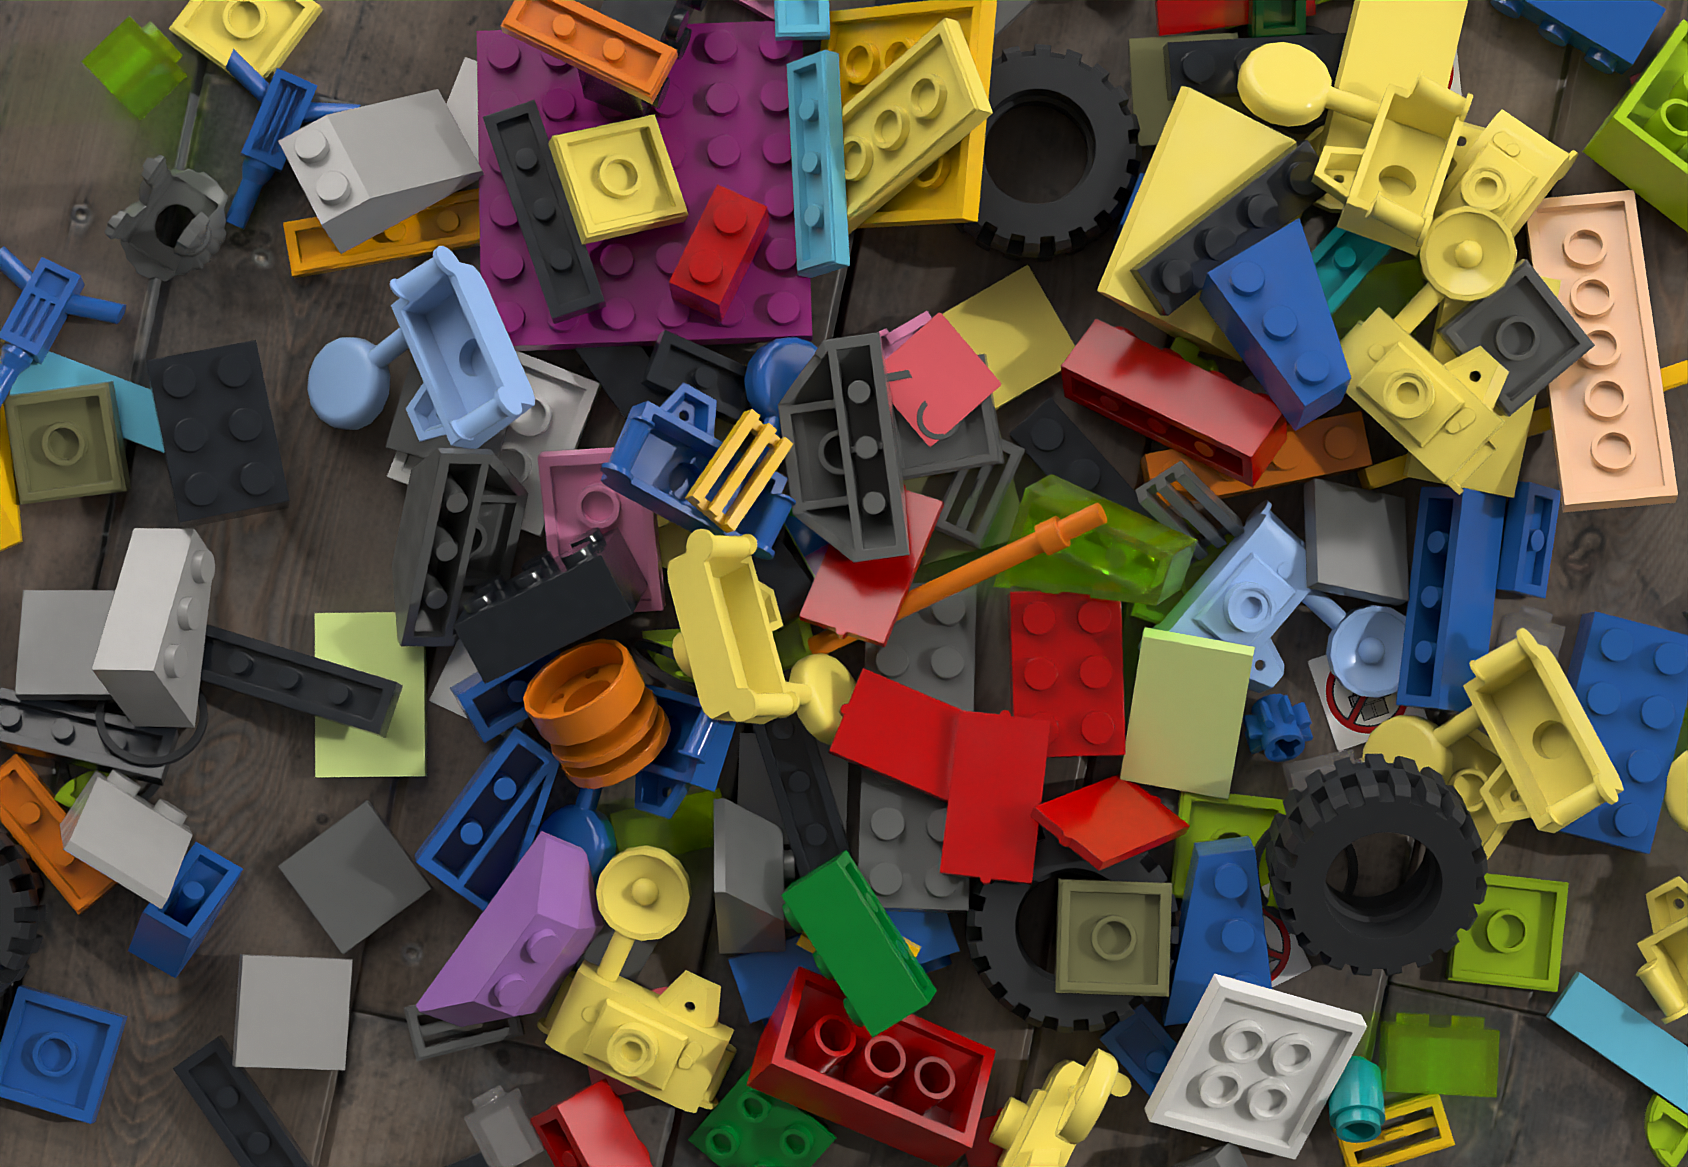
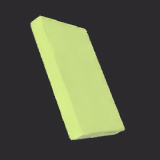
[315,612,427,777]
[1120,627,1255,799]

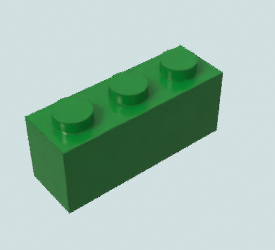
[781,850,937,1038]

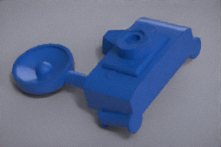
[600,337,818,560]
[535,683,736,890]

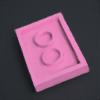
[538,447,666,612]

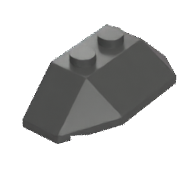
[778,332,910,562]
[392,448,529,646]

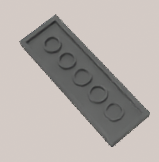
[858,583,977,914]

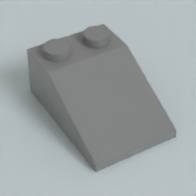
[278,89,484,254]
[60,770,192,909]

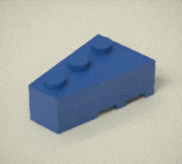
[1199,218,1351,431]
[414,725,560,911]
[1160,836,1272,1026]

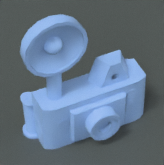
[307,246,535,449]
[1138,500,1406,698]

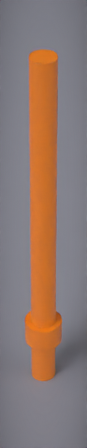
[808,502,1107,654]

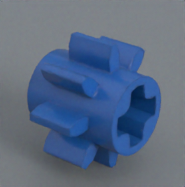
[1243,694,1313,762]

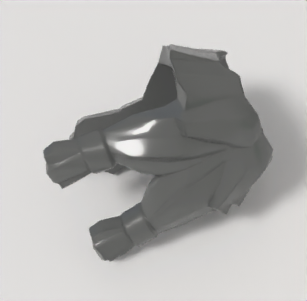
[104,155,228,282]

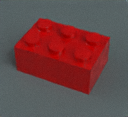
[1007,589,1126,757]

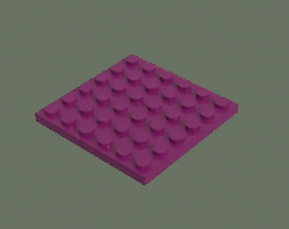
[476,21,813,351]

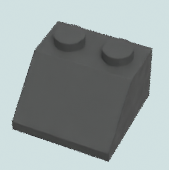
[714,798,795,954]

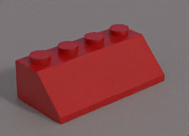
[746,966,996,1167]

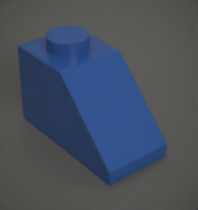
[450,649,561,743]
[128,842,243,978]

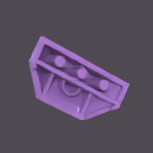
[416,831,604,1027]

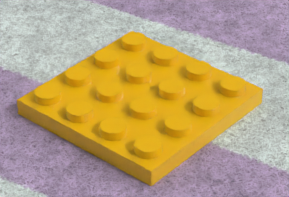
[820,0,997,228]

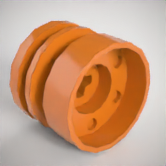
[523,639,671,789]

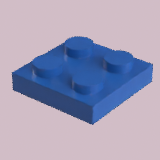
[0,985,128,1124]

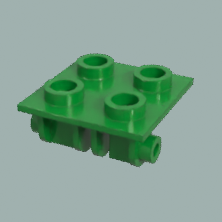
[688,1066,836,1167]

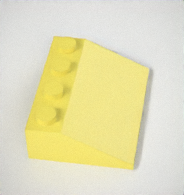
[1097,86,1303,362]

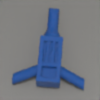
[225,49,361,230]
[0,246,126,408]

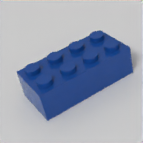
[1530,611,1688,854]

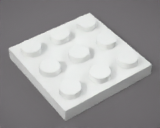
[387,351,602,537]
[1144,974,1367,1159]

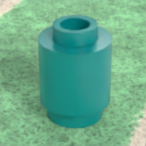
[1328,1056,1386,1143]

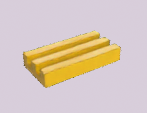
[685,409,793,533]
[1333,1091,1455,1167]

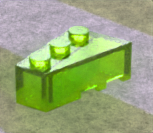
[993,474,1198,605]

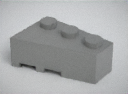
[92,528,215,728]

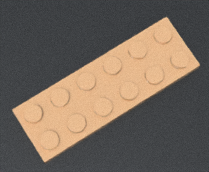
[1525,190,1678,513]

